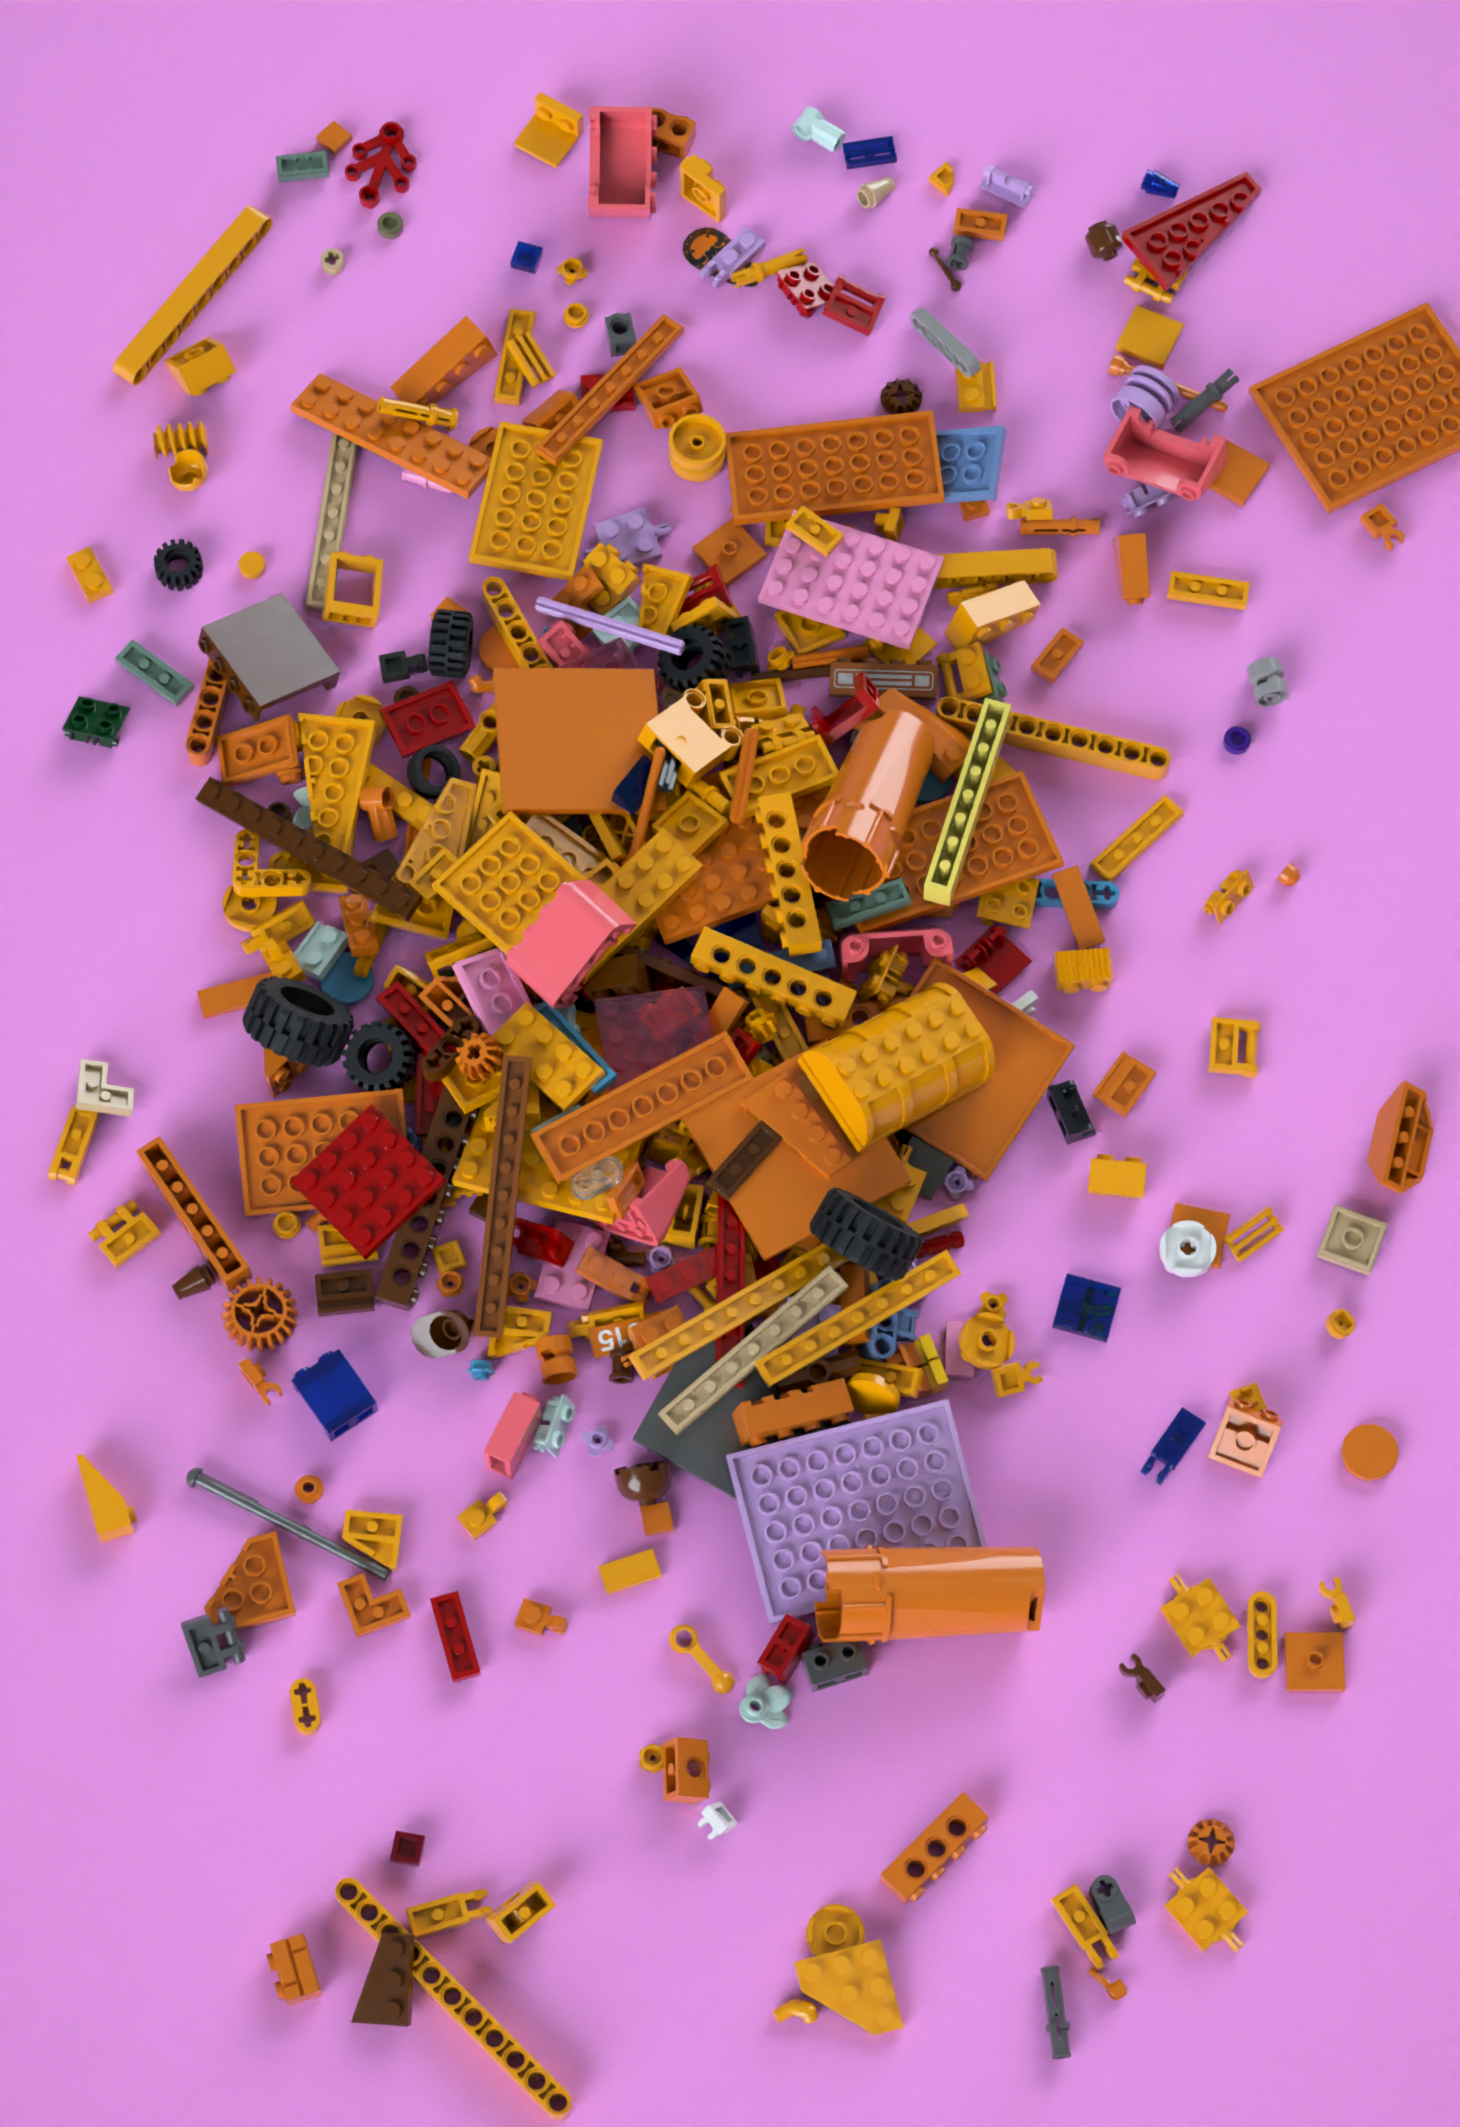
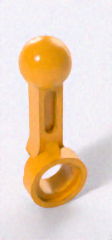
[668,1624,735,1694]

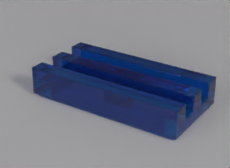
[842,136,897,170]

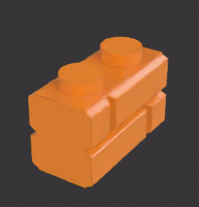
[266,1933,322,2006]

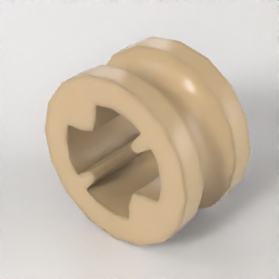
[321,248,344,275]

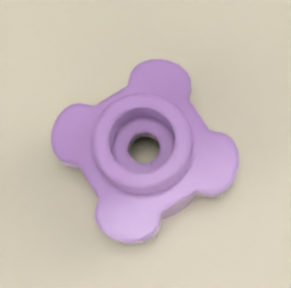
[942,1166,974,1199]
[645,1244,677,1275]
[582,1425,615,1457]

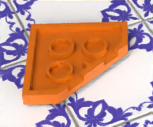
[204,1531,296,1636]

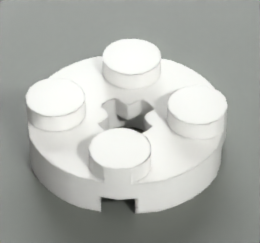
[1159,1220,1217,1277]

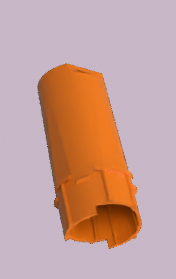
[800,709,936,902]
[814,1544,1045,1645]

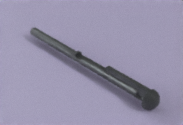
[186,1468,390,1580]

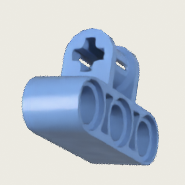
[860,1278,920,1361]

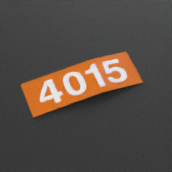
[588,1309,666,1358]

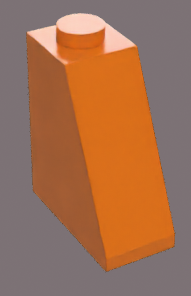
[1113,533,1150,605]

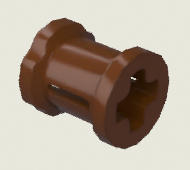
[609,1349,634,1384]

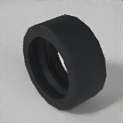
[407,745,461,799]

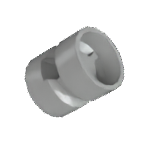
[1247,657,1290,707]

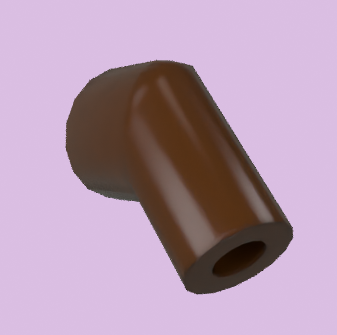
[607,1238,645,1267]

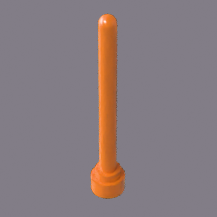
[1108,354,1228,412]
[620,747,666,868]

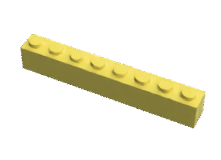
[923,698,1011,907]

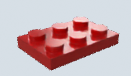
[379,680,476,759]

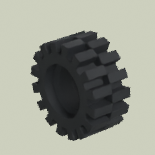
[154,539,203,591]

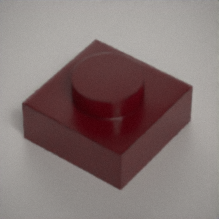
[390,1831,425,1867]

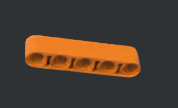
[186,658,230,766]

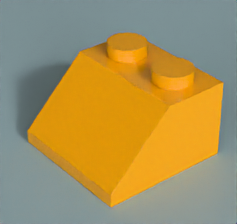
[164,336,237,396]

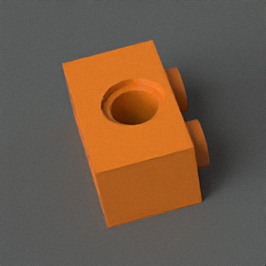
[662,1737,711,1804]

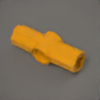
[459,701,497,763]

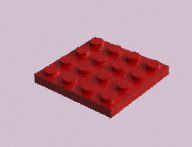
[291,1104,447,1260]

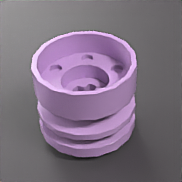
[1110,365,1180,429]

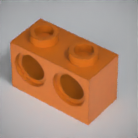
[648,106,696,160]

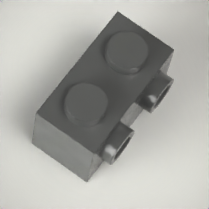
[801,1641,868,1692]

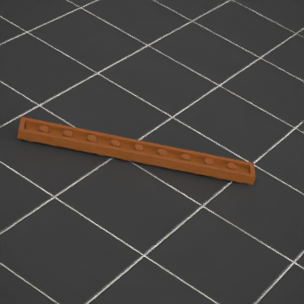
[474,1055,533,1339]

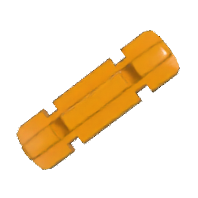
[947,582,998,607]

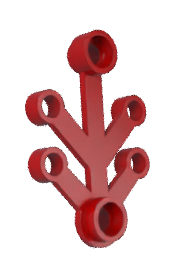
[345,122,417,209]

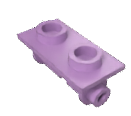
[979,166,1036,209]
[1120,484,1173,518]

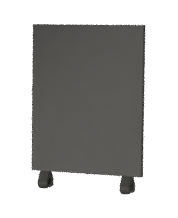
[632,1340,851,1500]

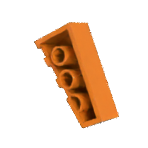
[390,316,498,406]
[732,1378,854,1448]

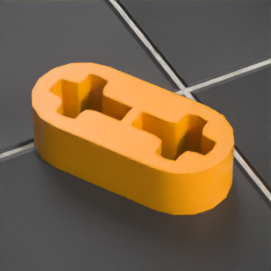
[290,1678,321,1735]

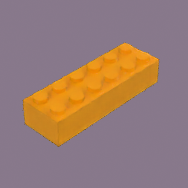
[582,828,703,985]

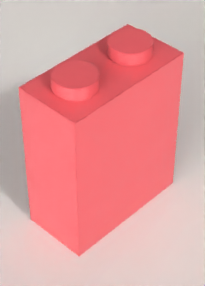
[484,1391,542,1479]

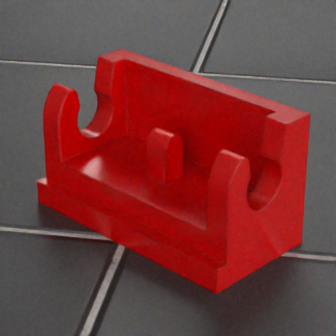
[513,1217,575,1268]
[757,1613,815,1686]

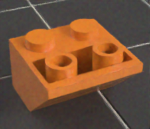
[264,1048,311,1099]

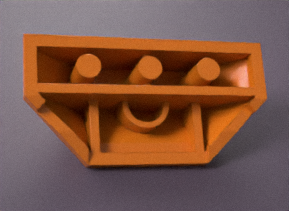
[418,976,483,1040]
[1367,1081,1434,1194]

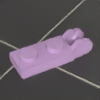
[699,226,765,289]

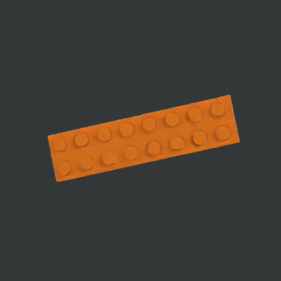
[291,373,492,499]
[530,1031,754,1184]

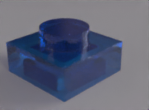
[510,241,543,274]

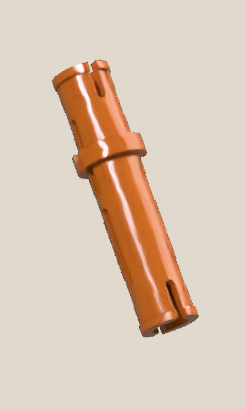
[1020,516,1100,537]

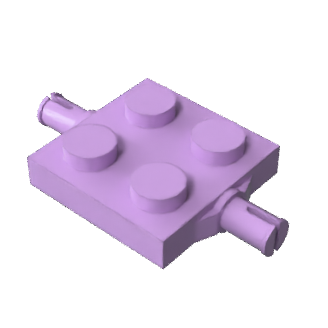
[584,508,672,567]

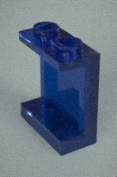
[291,1349,378,1442]

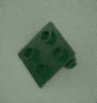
[62,696,130,749]

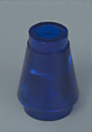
[1140,169,1180,199]

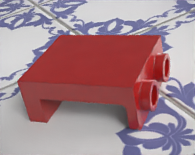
[810,671,880,746]

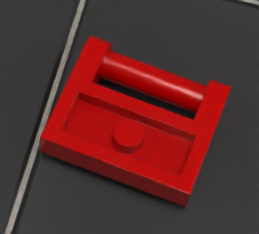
[822,274,886,336]
[679,564,733,615]

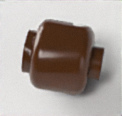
[1085,221,1123,261]

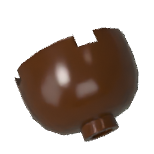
[614,1461,672,1506]

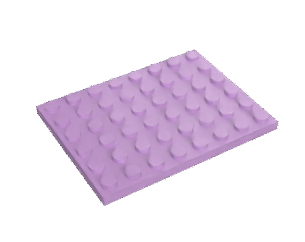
[726,1399,987,1624]

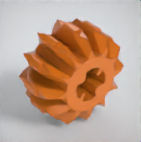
[455,1032,504,1080]

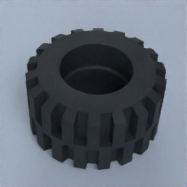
[428,609,474,679]
[657,624,732,693]
[342,1021,418,1091]

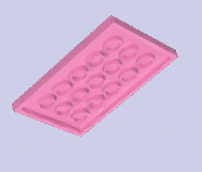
[758,510,944,650]

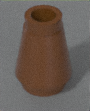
[172,1263,216,1300]

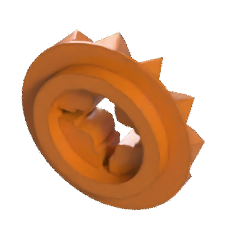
[1187,1818,1235,1866]

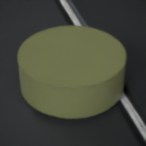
[377,212,403,239]

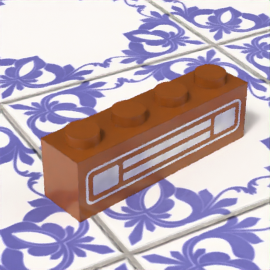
[829,658,938,700]

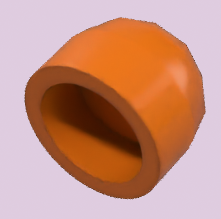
[1277,862,1300,886]

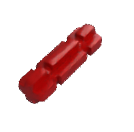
[916,1231,965,1259]

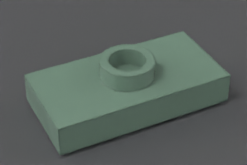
[276,150,330,182]

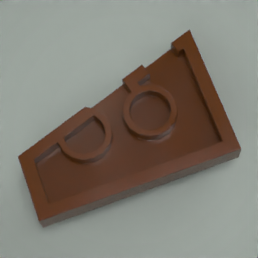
[351,1932,414,2027]

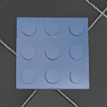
[936,426,1006,504]

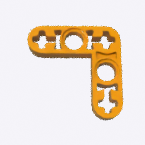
[232,829,312,897]

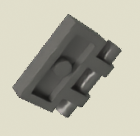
[181,1607,246,1678]

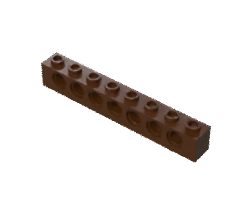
[375,1086,480,1311]

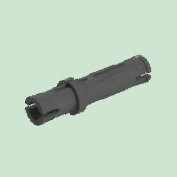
[1169,368,1239,432]
[1040,1966,1071,2059]

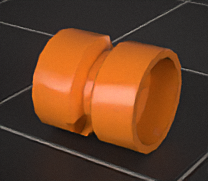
[535,1334,578,1385]

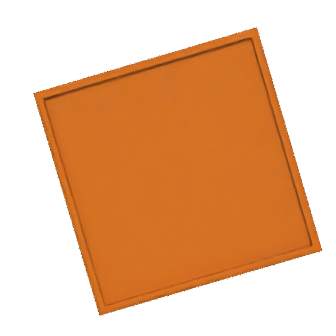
[493,668,666,814]
[902,957,1076,1182]
[682,1039,912,1262]

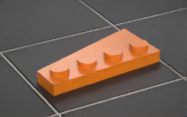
[740,1072,852,1179]

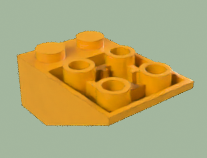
[612,1183,704,1250]

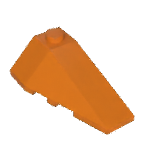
[877,687,971,784]

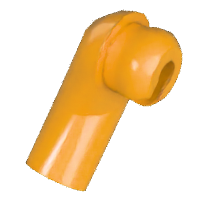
[772,1998,818,2024]

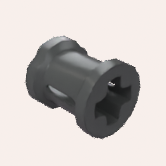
[946,236,974,271]

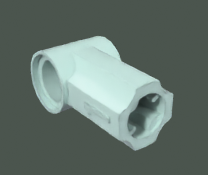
[791,107,846,153]

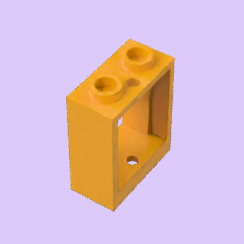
[322,551,384,628]

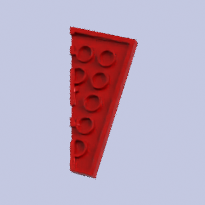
[1121,171,1261,292]

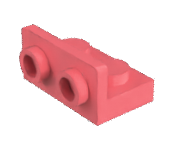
[536,620,595,668]

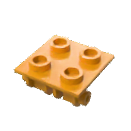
[862,627,938,665]
[976,878,1039,929]
[856,945,909,1004]

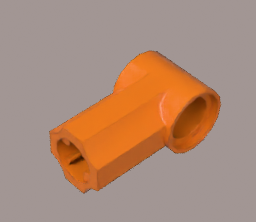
[359,786,398,842]

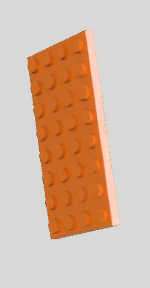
[725,410,945,526]
[854,771,1064,933]

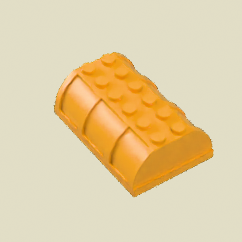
[797,982,995,1153]

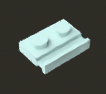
[294,921,349,982]

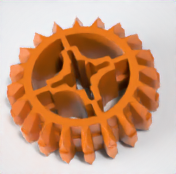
[221,1276,299,1353]

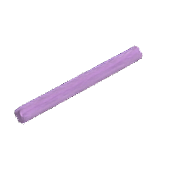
[535,597,685,655]

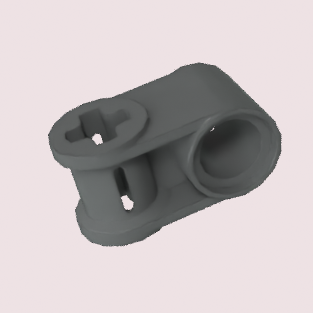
[1089,1875,1136,1936]

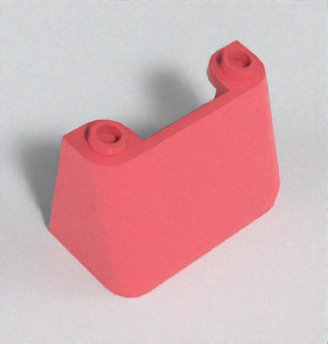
[1104,406,1228,501]
[838,926,953,984]
[587,1160,690,1246]

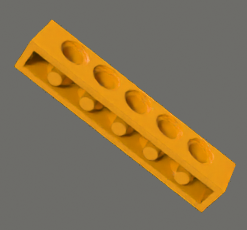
[754,791,822,957]
[690,926,857,1028]

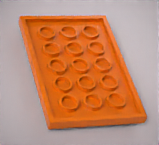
[235,1088,407,1217]

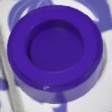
[1223,726,1251,755]

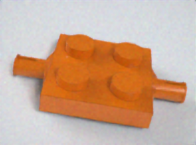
[621,1305,686,1380]

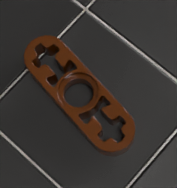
[421,1016,481,1082]

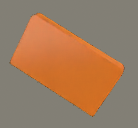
[522,390,579,430]

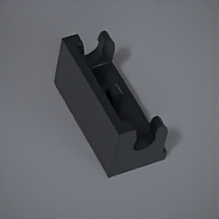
[722,616,761,678]
[1047,1080,1096,1145]

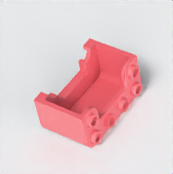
[588,106,657,218]
[506,880,637,1009]

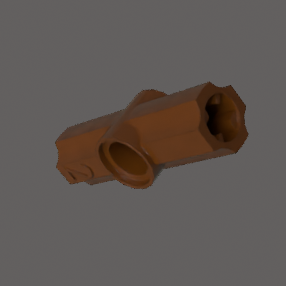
[775,1350,862,1396]

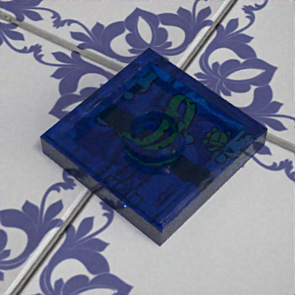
[1052,1273,1121,1343]

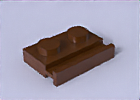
[315,1269,375,1317]

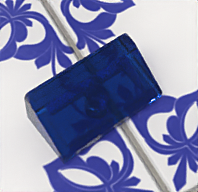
[611,754,652,815]

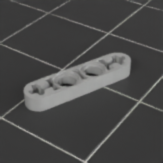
[909,307,981,378]

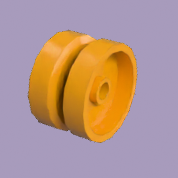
[669,414,726,482]

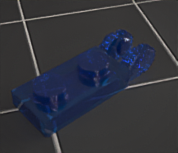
[1140,1407,1206,1485]

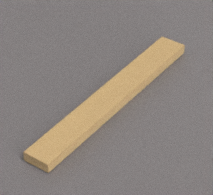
[305,432,358,611]
[658,1265,849,1436]

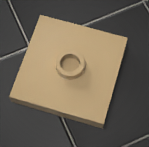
[1316,1205,1388,1276]

